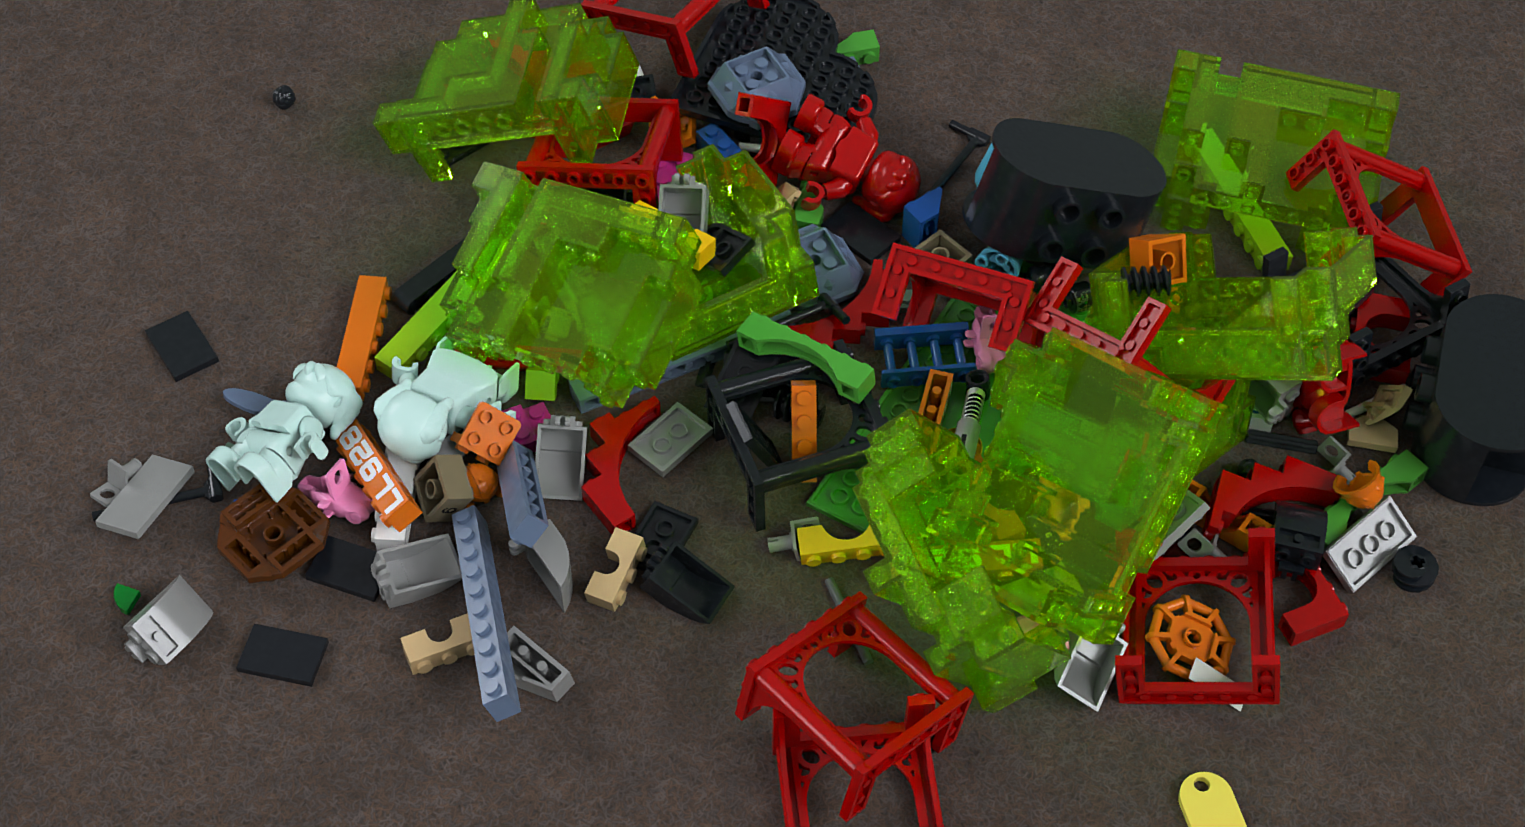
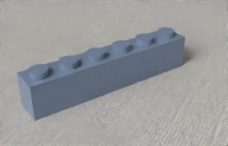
[496,440,549,548]

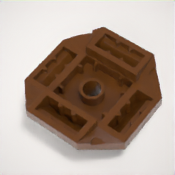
[217,483,330,583]

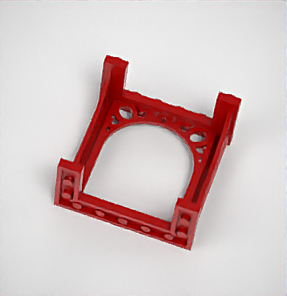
[580,0,770,79]
[516,96,684,225]
[1285,129,1472,296]
[871,242,1046,371]
[1024,256,1243,432]
[1115,527,1280,704]
[735,591,974,822]
[772,693,944,827]

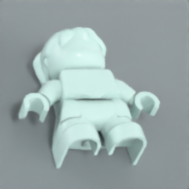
[374,332,520,464]
[206,361,363,503]

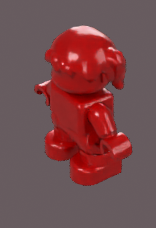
[771,93,921,222]
[1243,296,1367,434]

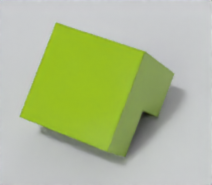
[525,364,560,401]

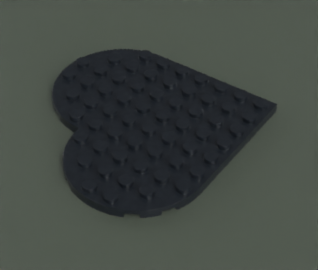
[670,0,878,142]

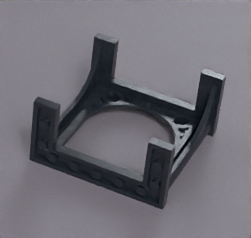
[1258,201,1470,388]
[705,339,900,532]

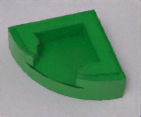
[114,583,141,616]

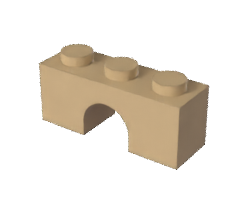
[584,527,647,612]
[400,613,475,675]

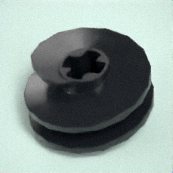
[1391,545,1439,593]

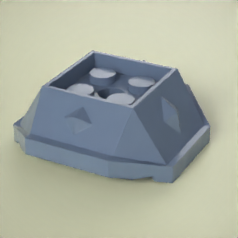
[708,46,806,130]
[762,224,864,311]

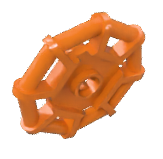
[1145,594,1236,682]

